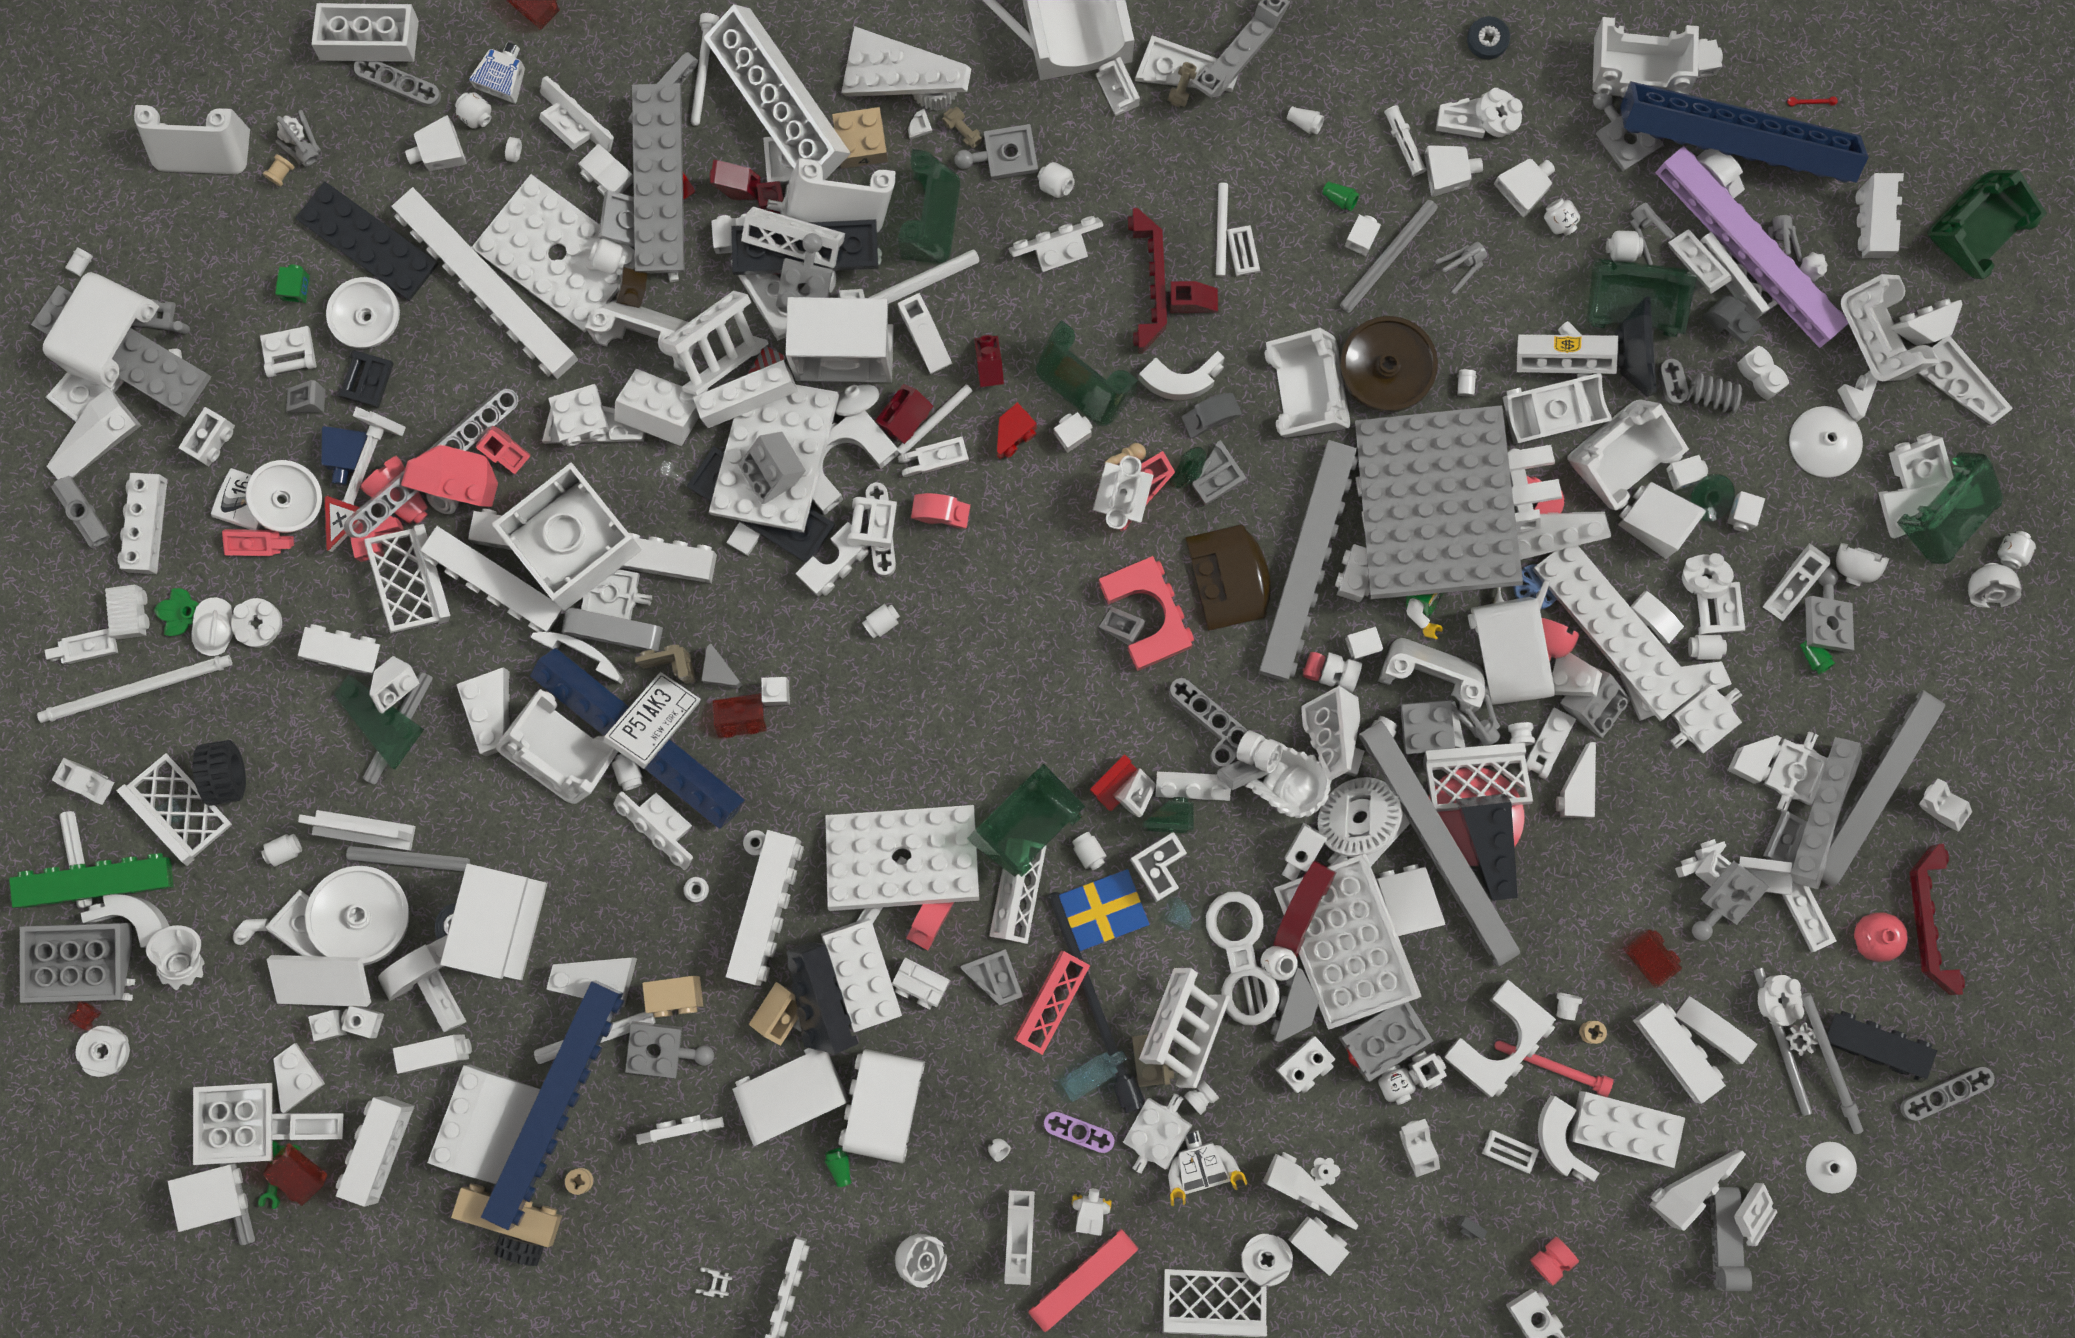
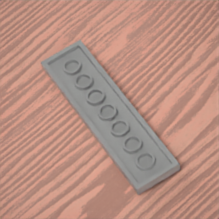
[632,83,685,273]
[31,285,211,417]

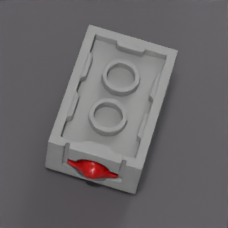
[1338,1002,1433,1082]

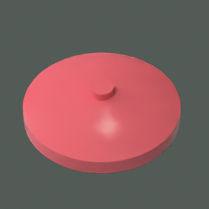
[1428,767,1524,866]

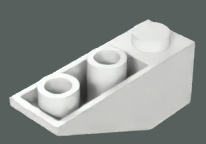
[898,293,952,374]

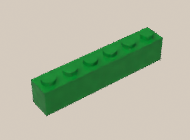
[9,853,174,909]

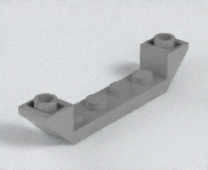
[1191,0,1290,98]

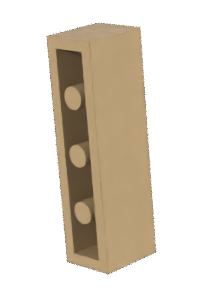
[451,1183,562,1247]

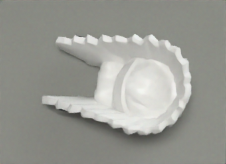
[1244,738,1332,818]

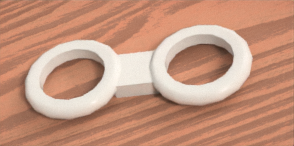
[1206,892,1279,1025]

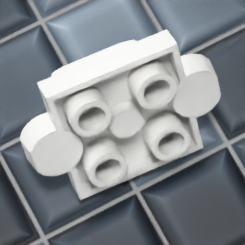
[1093,455,1153,529]

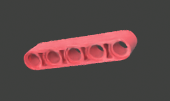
[1028,1229,1139,1332]

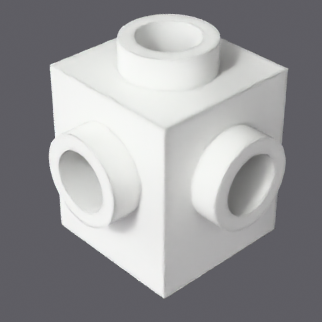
[1408,1051,1447,1090]

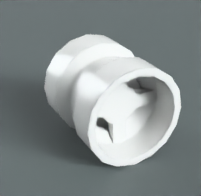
[1184,1079,1219,1115]

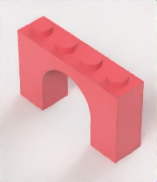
[1099,556,1194,671]

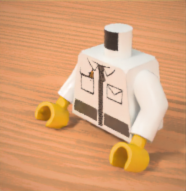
[1168,1130,1247,1206]

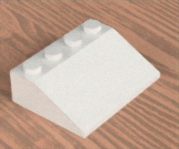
[427,1065,540,1184]

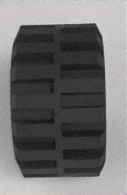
[192,740,246,806]

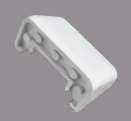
[134,105,250,174]
[787,158,895,233]
[43,272,159,388]
[585,300,697,372]
[1265,328,1350,437]
[1567,400,1689,510]
[1468,597,1555,705]
[1378,638,1485,714]
[496,689,618,804]
[732,1048,850,1146]

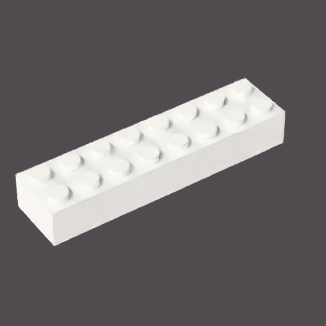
[703,4,851,180]

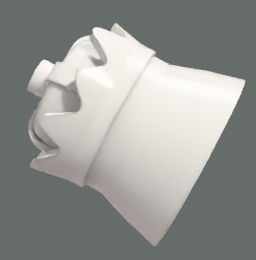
[146,925,205,990]

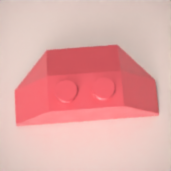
[401,444,498,507]

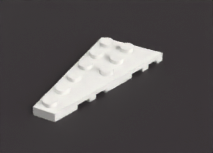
[841,26,971,97]

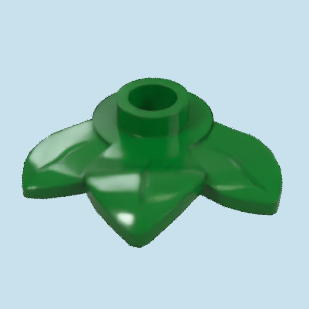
[154,588,199,636]

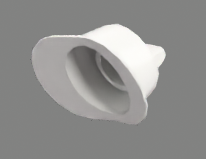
[192,597,233,656]

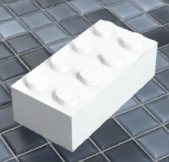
[311,3,419,62]
[821,918,902,1032]
[1569,1091,1685,1168]
[336,1096,414,1207]

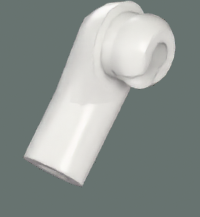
[233,919,269,945]

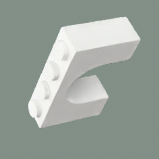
[812,411,899,515]
[1442,980,1556,1098]

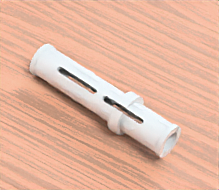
[1384,105,1427,177]

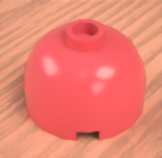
[1542,618,1579,661]
[1854,912,1908,962]

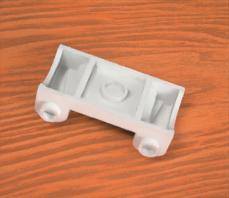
[1503,373,1612,444]

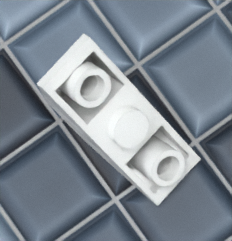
[1891,298,1962,346]

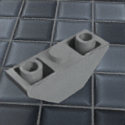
[1270,968,1319,1042]

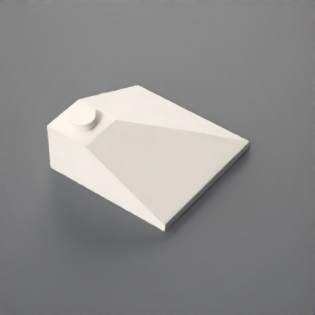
[193,1083,272,1165]

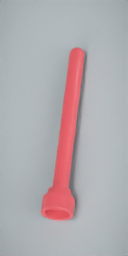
[1494,1041,1613,1097]

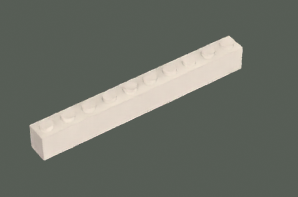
[391,187,578,379]
[468,509,717,583]

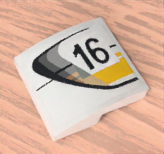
[211,468,261,530]

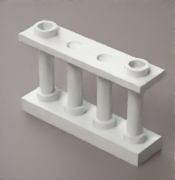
[661,291,768,396]
[1139,968,1230,1088]

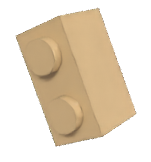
[749,982,798,1046]

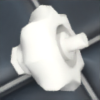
[277,116,304,145]
[1799,252,1828,282]

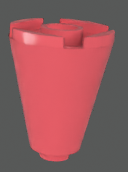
[360,456,428,524]

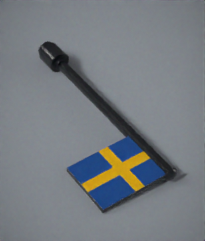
[1047,869,1149,1113]

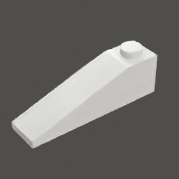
[47,388,141,479]
[1649,1150,1746,1231]
[1263,1152,1358,1230]

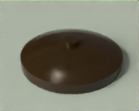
[1340,316,1438,413]

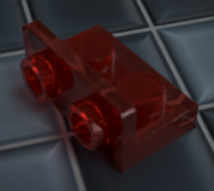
[713,693,767,738]

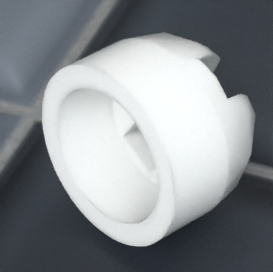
[988,1139,1011,1161]

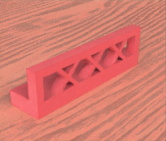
[1014,950,1090,1055]

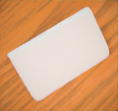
[1695,850,1739,896]

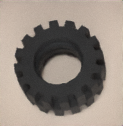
[494,1233,544,1266]

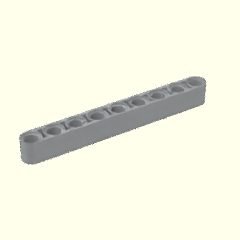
[344,389,518,538]
[1821,690,1945,888]

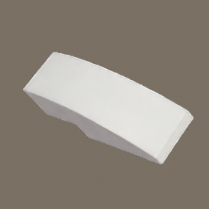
[1676,996,1757,1064]
[272,1113,343,1140]

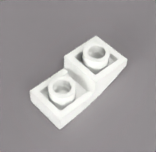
[1630,591,1684,643]
[1675,839,1726,877]

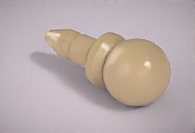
[1105,443,1146,465]

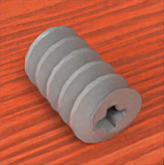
[1686,372,1742,415]

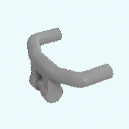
[131,299,190,334]

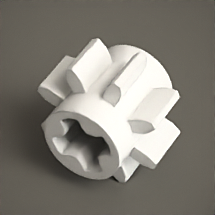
[1786,1023,1818,1056]

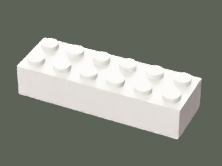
[726,830,804,986]

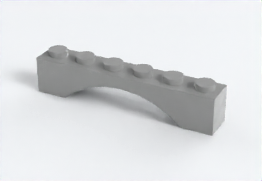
[1791,737,1862,889]

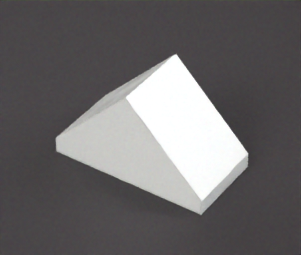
[1113,768,1156,817]

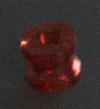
[68,1001,101,1031]

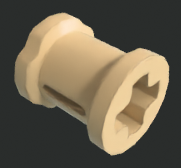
[262,154,295,187]
[1579,1021,1607,1044]

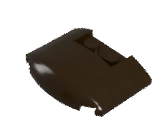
[1185,524,1271,631]

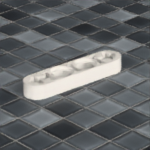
[866,482,896,577]

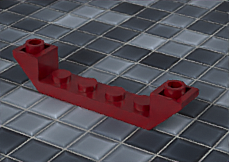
[1128,208,1167,354]
[1909,844,1965,995]

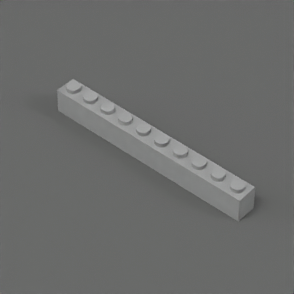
[1258,440,1358,682]

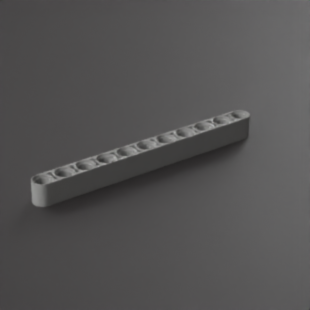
[1359,721,1520,967]

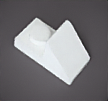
[1838,370,1878,422]

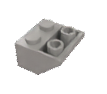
[738,432,806,504]
[1560,666,1631,738]

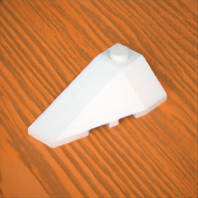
[1301,686,1360,780]

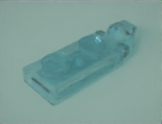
[1059,1051,1127,1102]

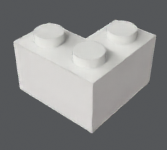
[1130,832,1187,902]

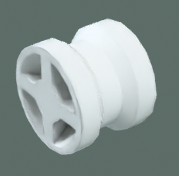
[1508,722,1535,746]

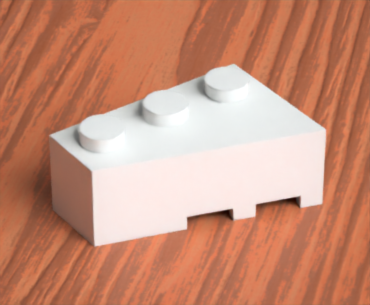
[1856,173,1904,258]
[297,624,380,675]
[456,667,509,756]

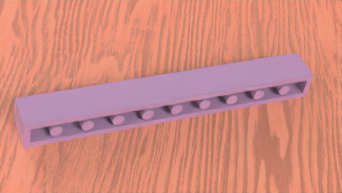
[1655,146,1848,348]

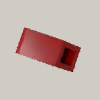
[997,402,1037,460]

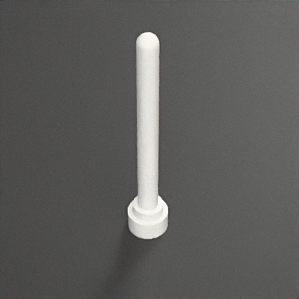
[691,13,719,126]

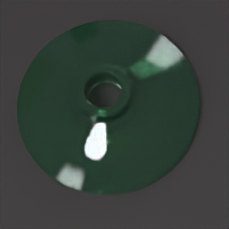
[1169,447,1206,489]
[1690,474,1735,521]

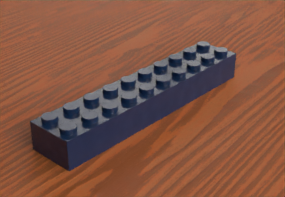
[1620,81,1869,183]

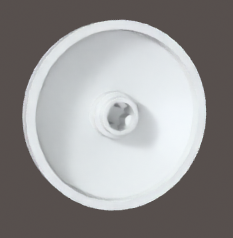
[305,866,409,965]

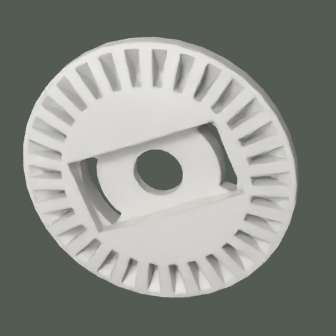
[1318,777,1403,857]

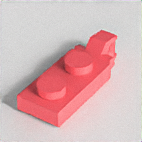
[222,529,294,556]

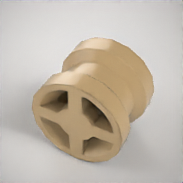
[565,1168,593,1195]

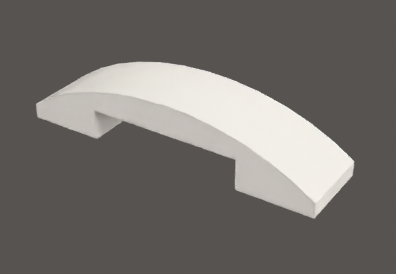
[531,632,624,684]

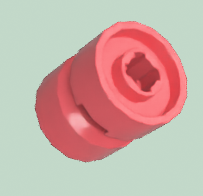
[1530,1236,1579,1286]

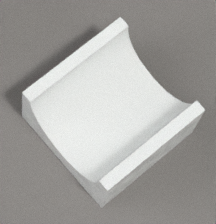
[1023,0,1134,80]
[786,297,893,382]
[492,462,642,611]
[440,864,547,980]

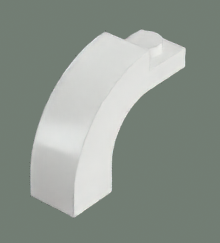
[1138,351,1225,400]
[81,894,170,948]
[378,935,448,1001]
[1538,1095,1599,1182]
[1005,1190,1035,1285]

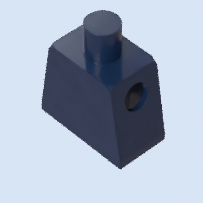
[321,426,368,486]

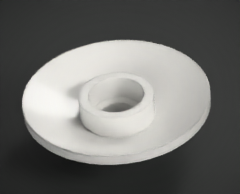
[835,385,879,416]
[1806,1142,1857,1193]

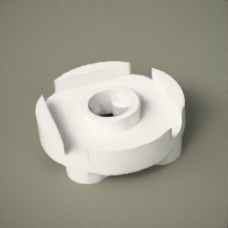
[1476,88,1523,137]
[1682,553,1734,599]
[231,598,282,648]
[1758,975,1804,1026]
[76,1026,130,1077]
[1241,1234,1293,1287]

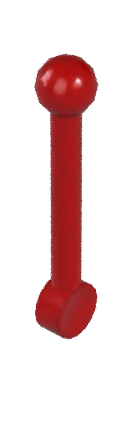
[1787,96,1838,107]

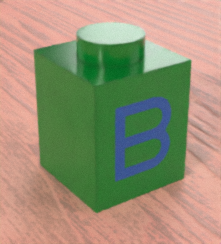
[275,264,310,303]

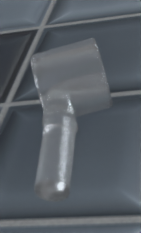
[660,461,689,487]

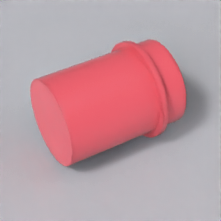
[1302,652,1326,681]

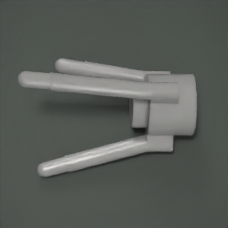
[276,110,321,167]
[1630,203,1676,266]
[1768,215,1803,262]
[1435,242,1487,295]
[1452,694,1500,746]

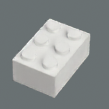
[614,369,700,446]

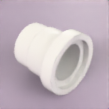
[1556,993,1583,1020]

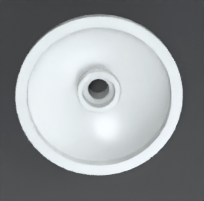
[326,277,400,349]
[1789,406,1863,478]
[245,460,322,533]

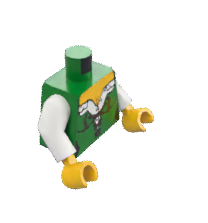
[1406,593,1444,639]

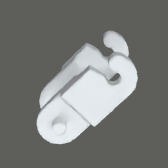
[695,1267,732,1298]

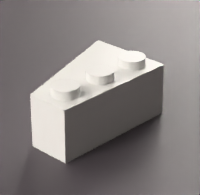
[547,958,637,1007]

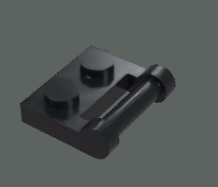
[337,350,394,408]

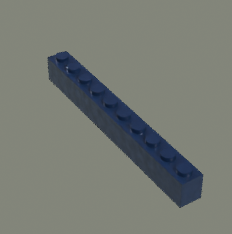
[530,648,745,829]
[481,980,624,1230]

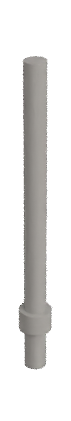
[1753,967,1812,1116]
[1801,993,1863,1134]

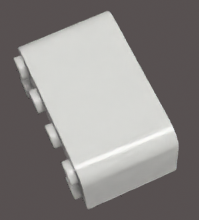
[1592,17,1699,97]
[1841,274,1940,381]
[839,1049,925,1164]

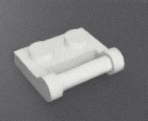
[260,326,317,378]
[847,497,897,548]
[1694,582,1745,635]

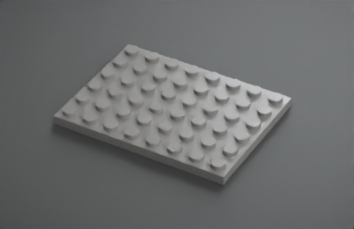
[1355,406,1523,599]

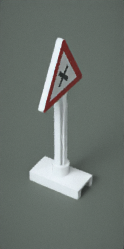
[325,407,406,552]

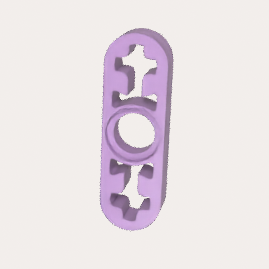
[1044,1111,1114,1153]

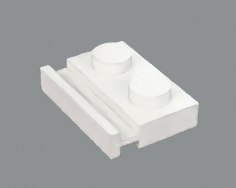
[1734,1183,1777,1246]

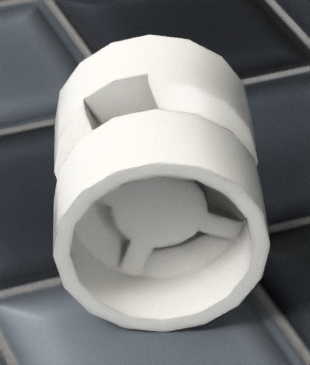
[1319,652,1362,693]
[1237,730,1283,773]

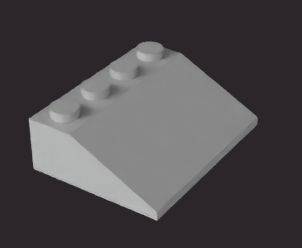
[20,922,132,1003]

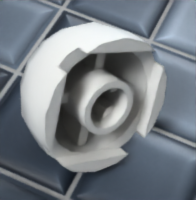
[1836,543,1889,586]
[1968,563,2021,608]
[895,1234,947,1288]

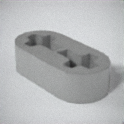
[1659,359,1689,405]

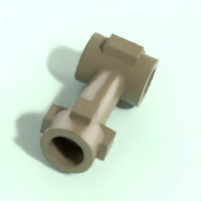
[1167,62,1197,108]
[942,106,982,148]

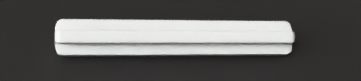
[59,811,92,908]

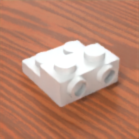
[548,384,610,446]
[1889,433,1955,489]

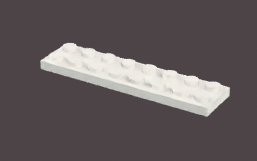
[1533,545,1700,721]

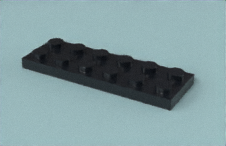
[295,181,439,301]
[731,219,878,275]
[687,446,836,564]

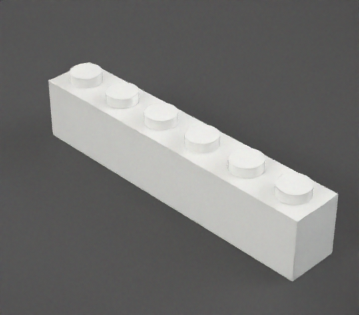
[420,526,563,632]

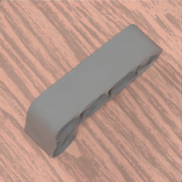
[561,608,663,652]
[1169,678,1247,769]
[1710,1187,1752,1291]

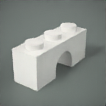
[796,522,870,597]

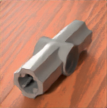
[51,476,111,548]

